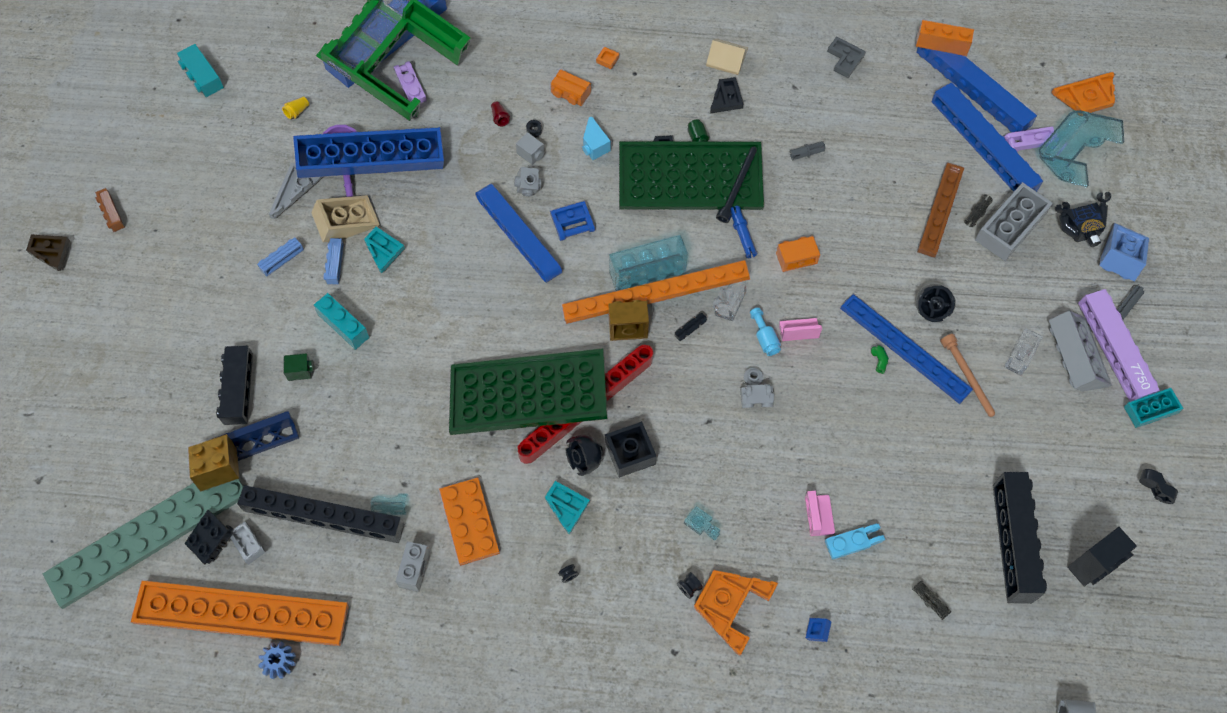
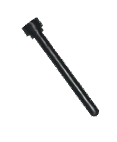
[716,147,757,223]

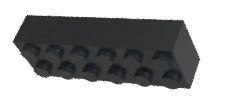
[992,472,1047,604]

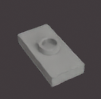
[230,522,265,565]

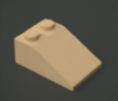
[311,195,380,242]

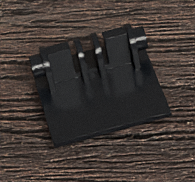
[184,510,233,565]

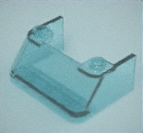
[1039,110,1125,187]

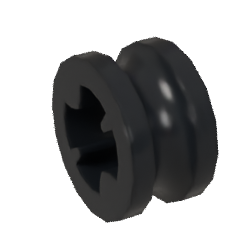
[526,120,542,138]
[558,564,579,583]

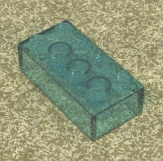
[609,235,688,291]

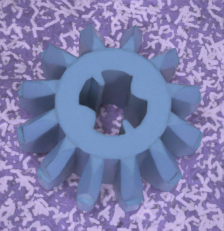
[258,642,296,679]

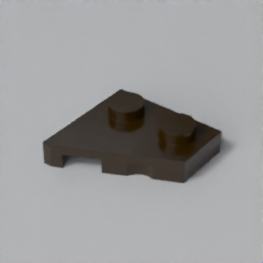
[26,234,70,271]

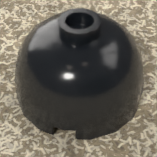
[916,284,956,322]
[566,435,603,476]

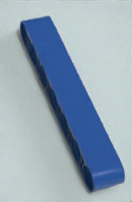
[475,184,562,283]

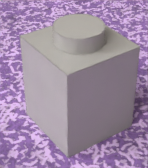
[516,132,544,165]

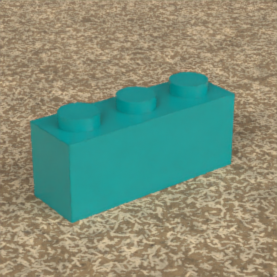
[177,44,224,97]
[313,293,370,350]

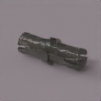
[964,194,993,227]
[912,580,952,620]

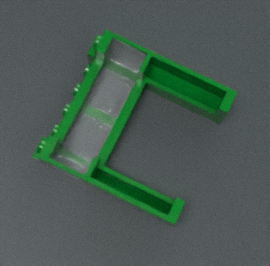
[316,0,471,121]

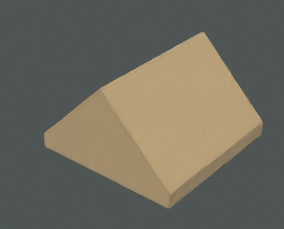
[706,39,748,75]

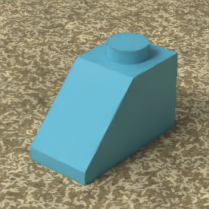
[582,116,611,160]

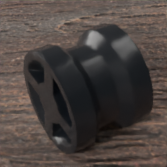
[677,572,703,599]

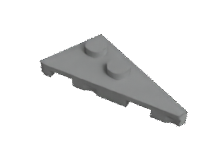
[269,162,323,219]

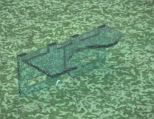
[370,494,408,515]

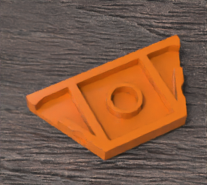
[1051,72,1115,115]

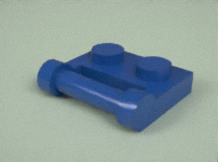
[550,201,595,241]

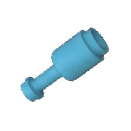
[750,308,781,356]

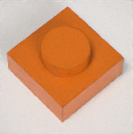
[596,47,619,69]

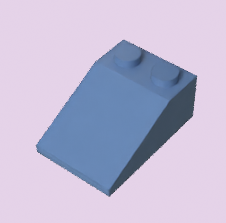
[1099,223,1149,282]

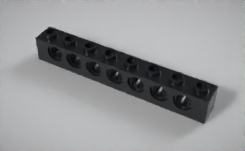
[237,485,404,544]

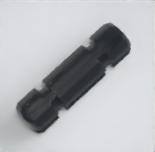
[674,313,707,341]

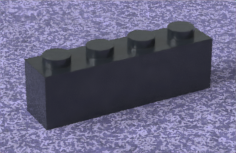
[216,345,253,425]

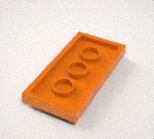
[439,477,500,566]

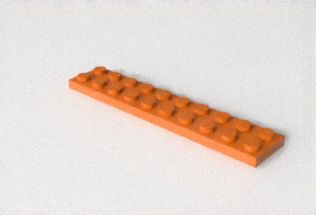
[131,581,349,646]

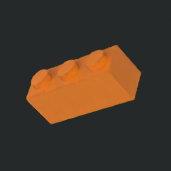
[916,20,974,56]

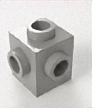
[514,167,541,196]

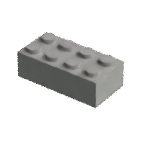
[975,182,1053,261]

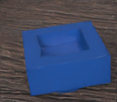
[805,618,832,642]

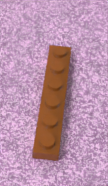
[917,162,964,258]

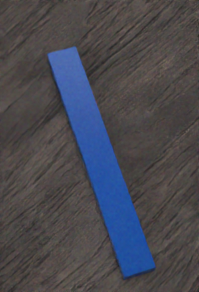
[840,294,973,404]

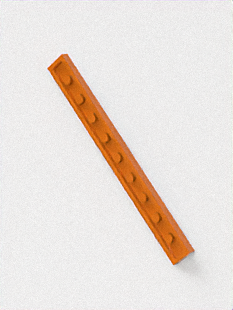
[562,260,750,324]

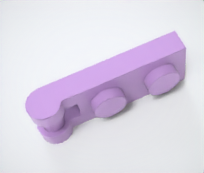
[393,61,427,103]
[1004,126,1058,152]

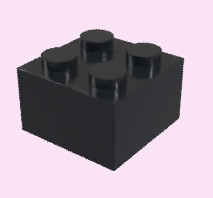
[605,421,657,478]

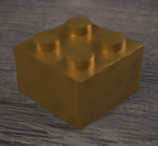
[609,300,649,341]
[188,434,239,492]

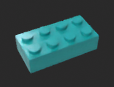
[1124,388,1184,428]

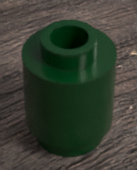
[687,119,709,141]

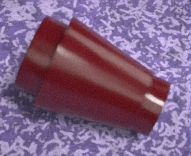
[491,101,510,127]

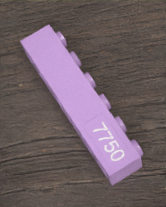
[1078,289,1160,402]

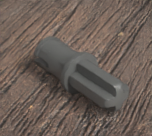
[789,141,826,161]

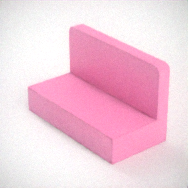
[779,318,822,341]
[805,491,835,536]

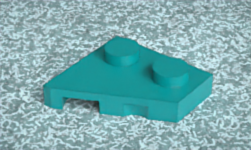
[364,227,405,273]
[545,481,590,534]

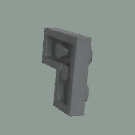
[827,36,866,78]

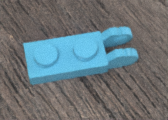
[825,524,885,560]

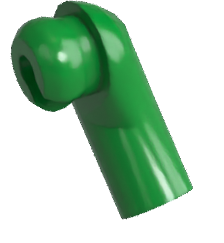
[871,345,889,374]

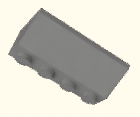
[1049,310,1112,392]

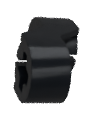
[1139,469,1178,504]

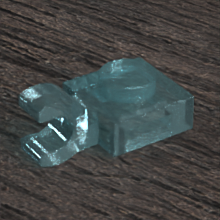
[684,506,720,541]

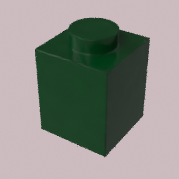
[283,353,314,381]

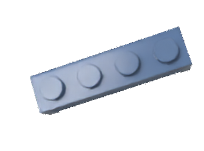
[257,237,304,277]
[324,238,344,284]

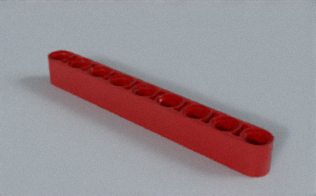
[517,345,653,464]

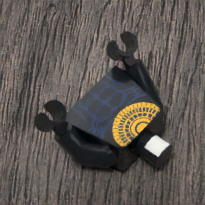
[1055,192,1111,247]

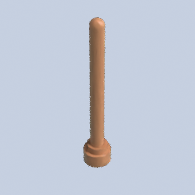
[940,334,995,417]

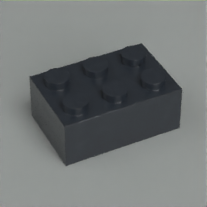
[1067,526,1137,587]

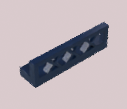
[212,411,299,461]

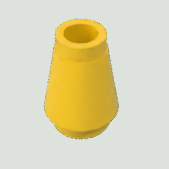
[282,96,309,119]

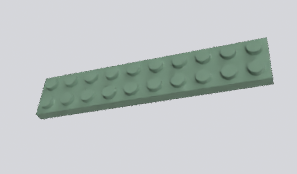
[42,479,243,609]

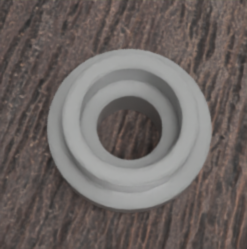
[744,368,763,385]

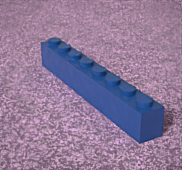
[916,47,1037,132]
[931,82,1043,192]

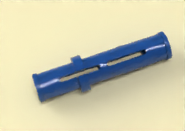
[731,206,758,259]

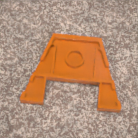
[694,570,778,656]

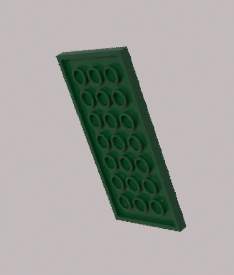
[619,141,764,210]
[449,348,608,435]

